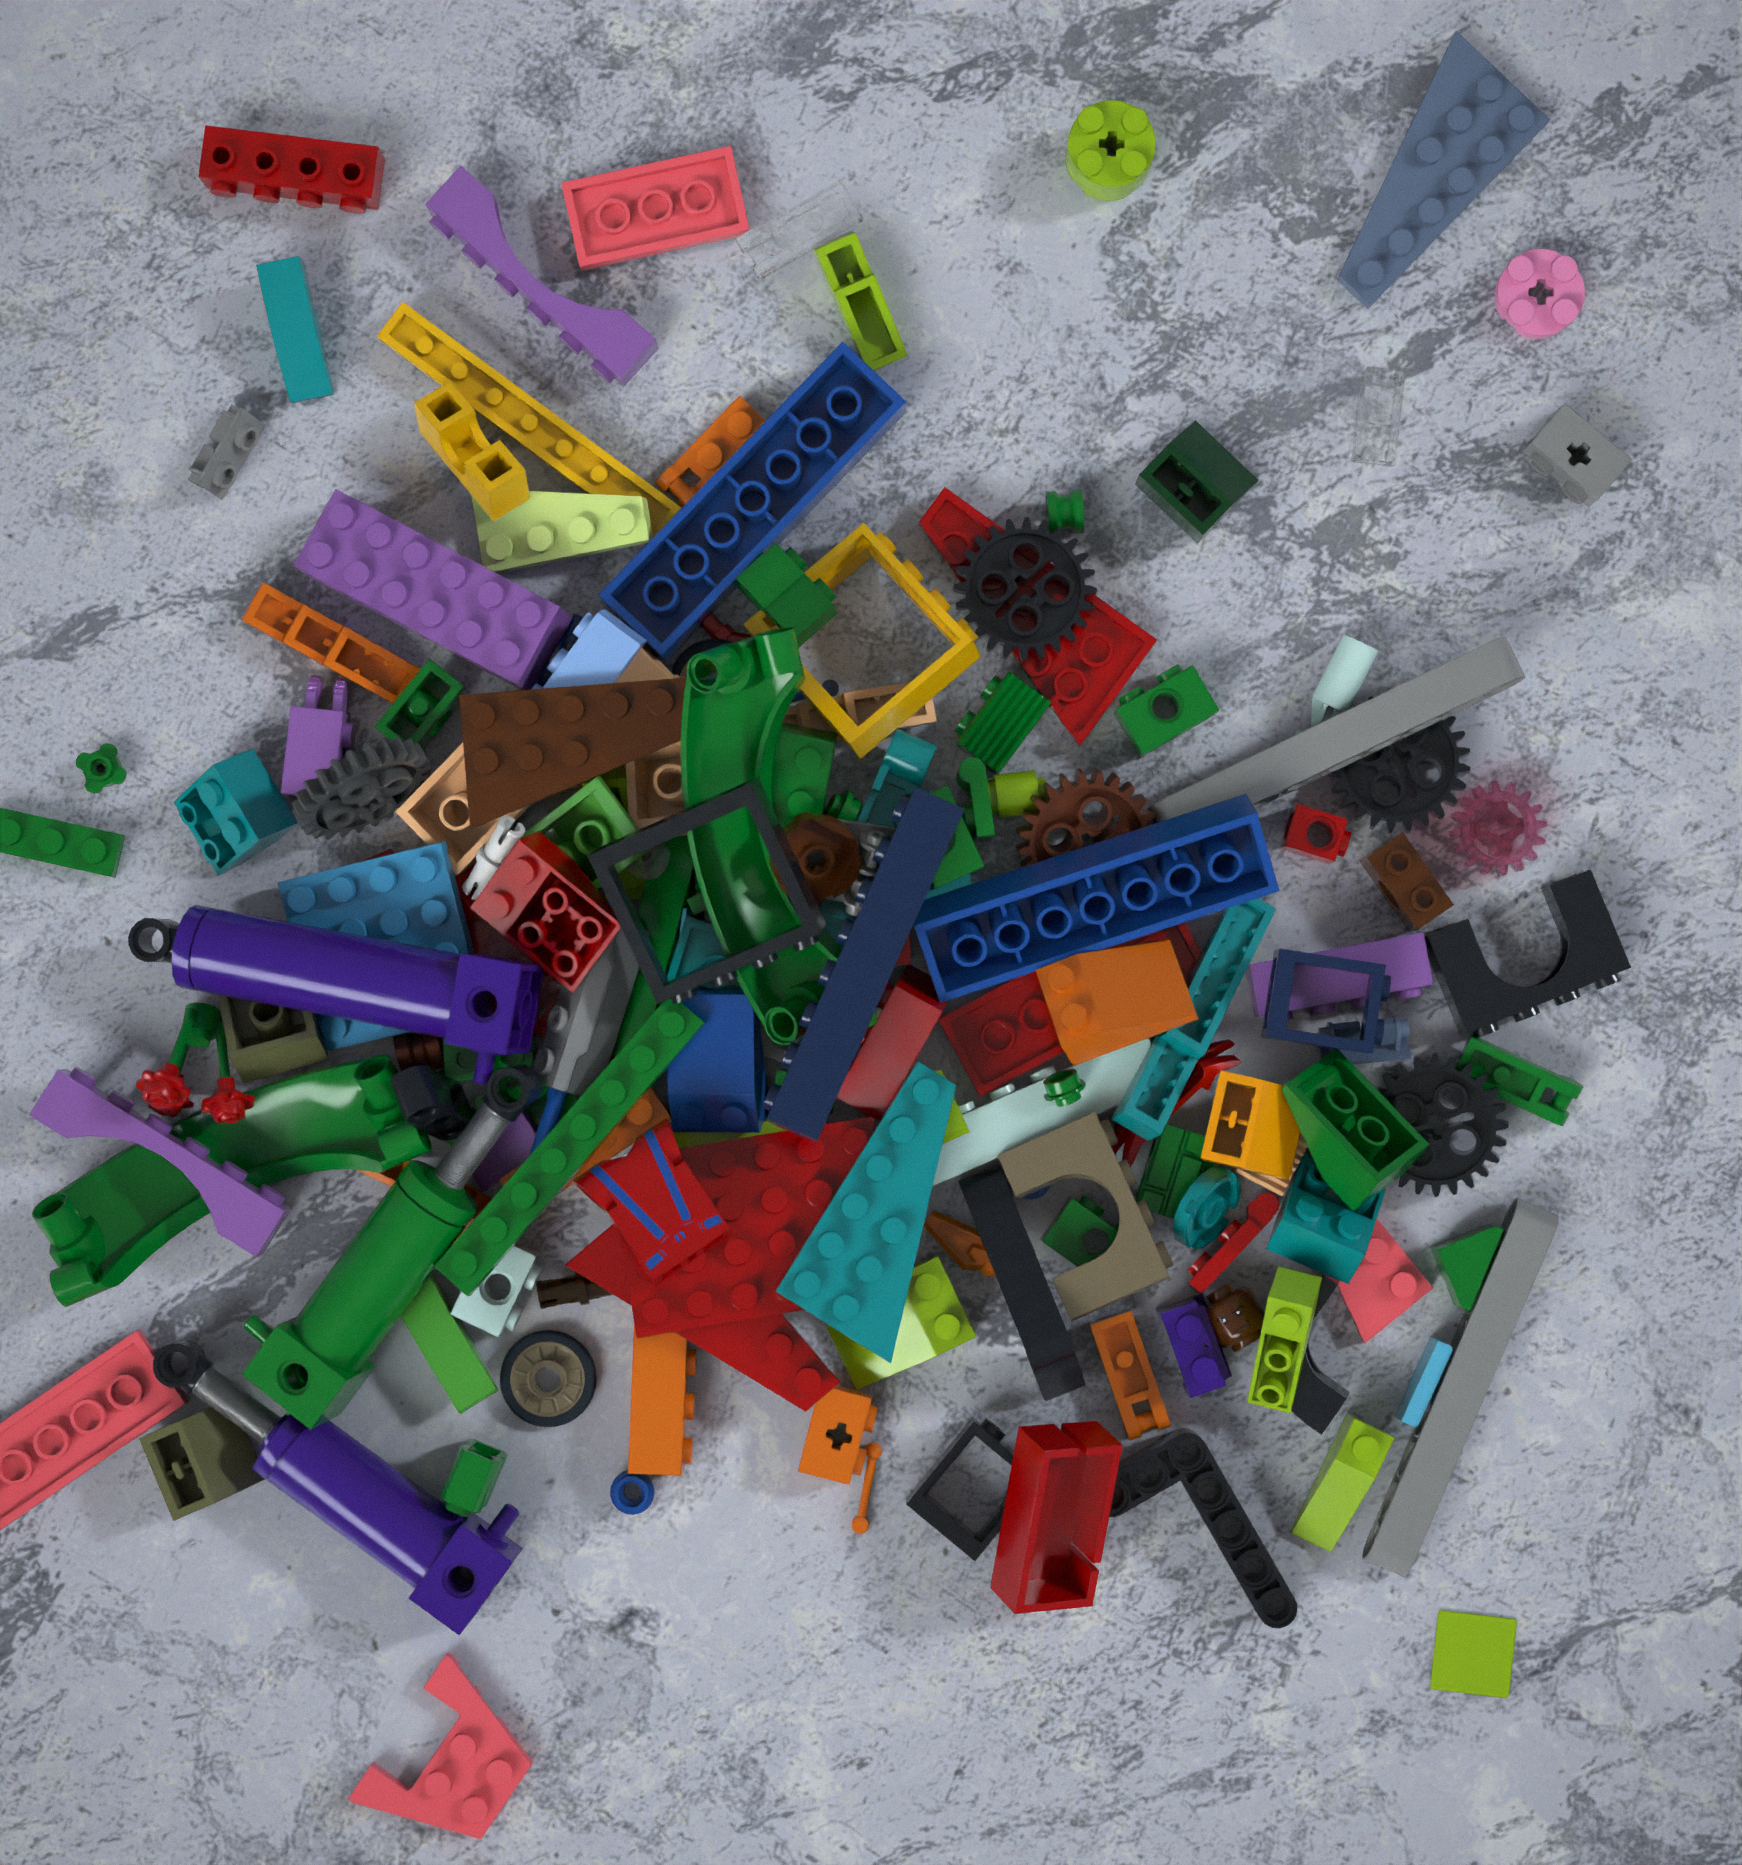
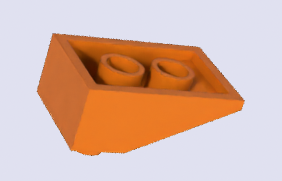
[1036,940,1199,1066]

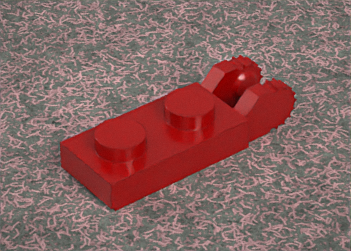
[1187,1191,1280,1294]

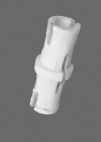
[462,816,525,900]

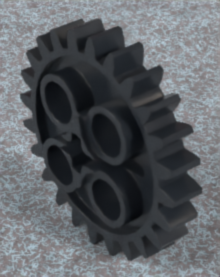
[953,517,1097,662]
[1327,696,1471,834]
[1374,1052,1509,1197]

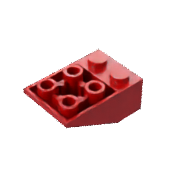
[470,831,622,993]

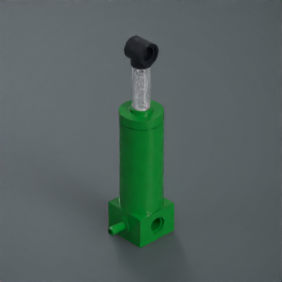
[242,1064,542,1430]

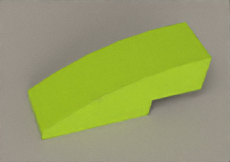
[812,231,908,371]

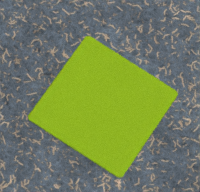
[1430,1610,1517,1698]

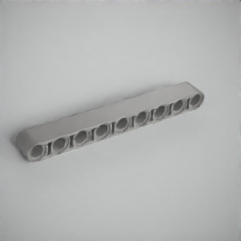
[1148,637,1525,824]
[1362,1198,1559,1577]

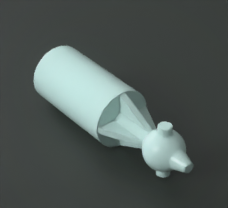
[1294,634,1379,736]

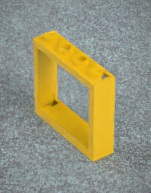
[743,522,981,759]

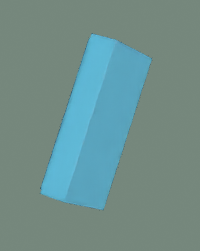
[1394,1336,1453,1427]

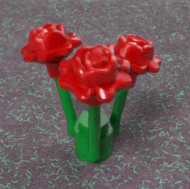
[136,1002,255,1124]

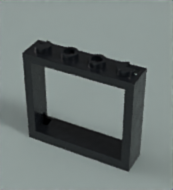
[588,777,827,1004]

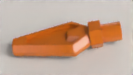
[923,1210,997,1279]

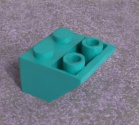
[174,749,298,876]
[1266,1155,1386,1284]

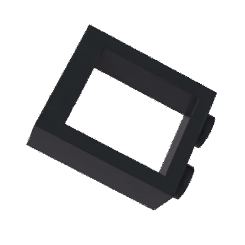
[906,1417,1014,1561]

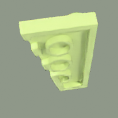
[471,491,653,574]

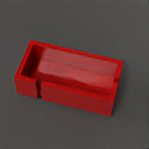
[990,1421,1123,1614]

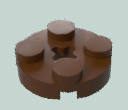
[769,812,861,903]

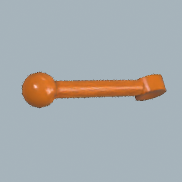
[852,1442,882,1534]

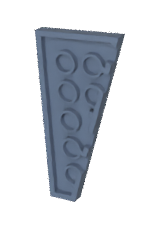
[1337,31,1550,309]

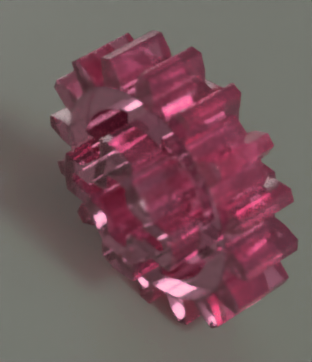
[1449,781,1548,877]

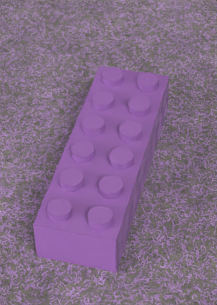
[293,489,572,690]

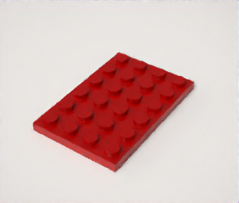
[620,1116,875,1339]

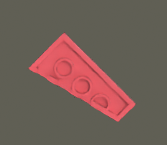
[1289,1157,1433,1343]

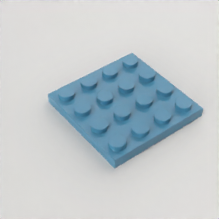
[278,841,475,1051]

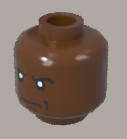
[1205,1283,1265,1352]

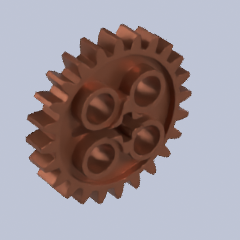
[1015,768,1155,868]

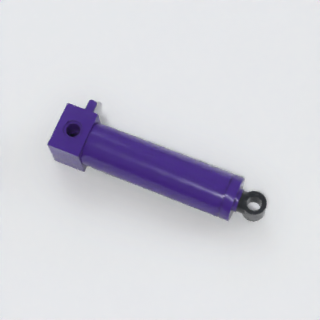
[128,905,544,1085]

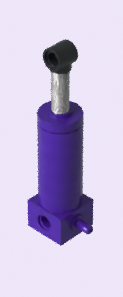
[153,1340,523,1635]

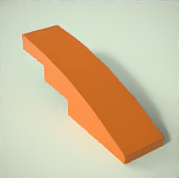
[241,582,420,704]

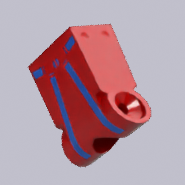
[572,1118,730,1286]

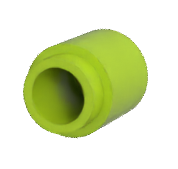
[987,770,1047,818]

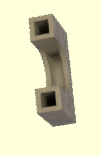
[997,1112,1174,1321]

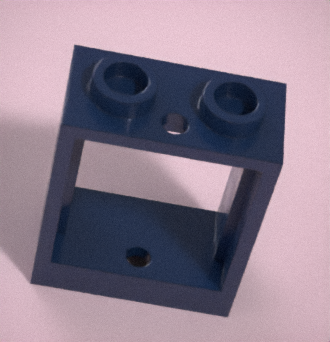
[1261,948,1391,1054]

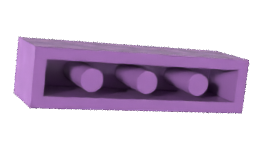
[1246,932,1433,1020]

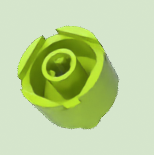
[1065,100,1156,201]

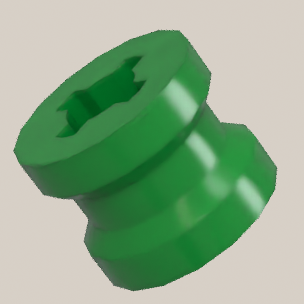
[1045,489,1084,535]

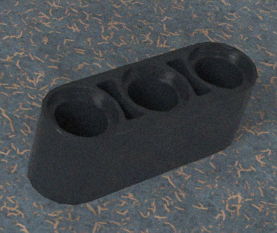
[390,1065,474,1141]

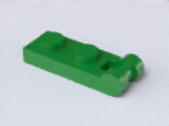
[1456,1034,1583,1126]

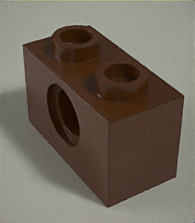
[1359,832,1454,932]

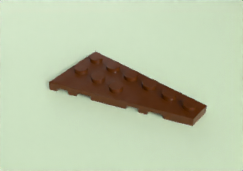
[459,678,686,829]

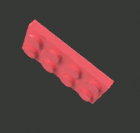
[561,146,750,271]

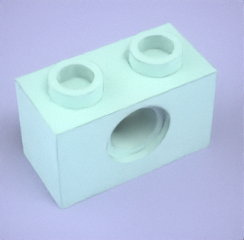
[450,1243,543,1337]

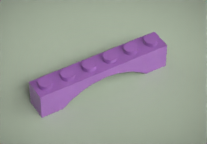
[425,165,659,387]
[29,1067,291,1257]

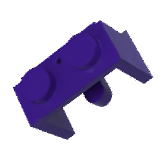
[1156,1294,1232,1398]

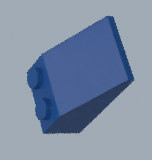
[667,990,768,1133]

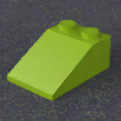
[824,1254,976,1390]

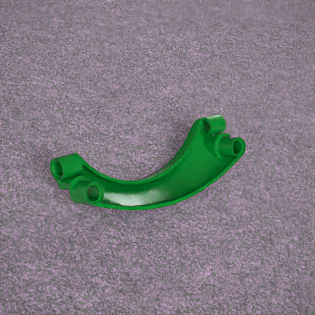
[681,627,878,1045]
[32,1054,432,1307]

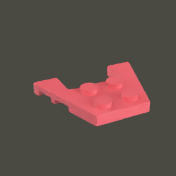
[348,1652,533,1839]

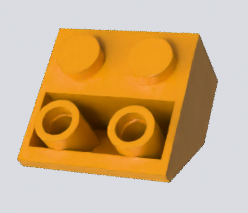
[1201,1070,1300,1180]

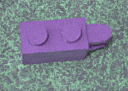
[281,675,356,798]

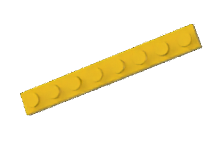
[377,302,681,537]

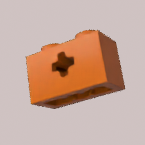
[798,1385,878,1485]

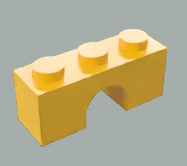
[414,381,530,521]

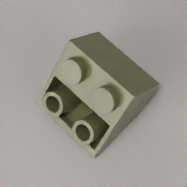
[139,1407,265,1521]

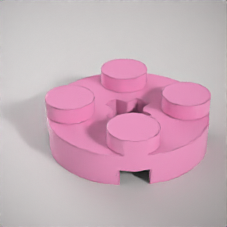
[1495,249,1585,339]

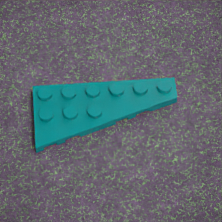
[775,1061,956,1363]

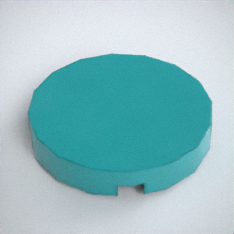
[1172,1166,1241,1250]

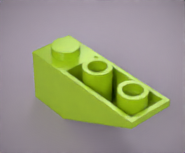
[1247,1266,1322,1414]

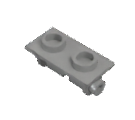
[188,404,266,500]

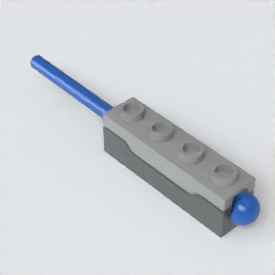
[520,901,650,1239]

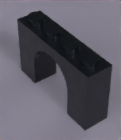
[1424,869,1631,1038]

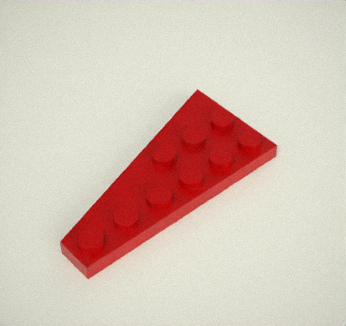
[919,487,1157,748]
[565,1224,840,1412]

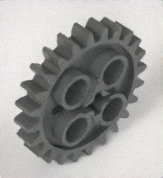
[292,737,432,840]

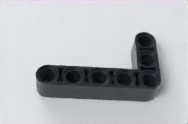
[958,1165,1086,1402]
[1109,1428,1297,1629]

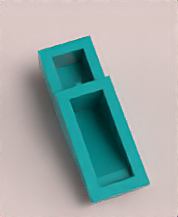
[256,256,334,404]

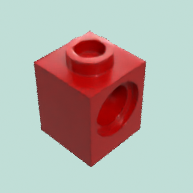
[1279,804,1351,864]

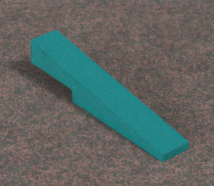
[1111,898,1276,1141]

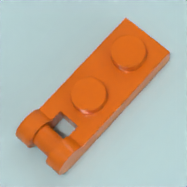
[655,396,766,508]
[1089,1309,1171,1441]

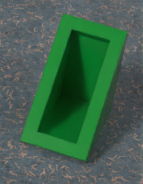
[1430,1224,1504,1311]

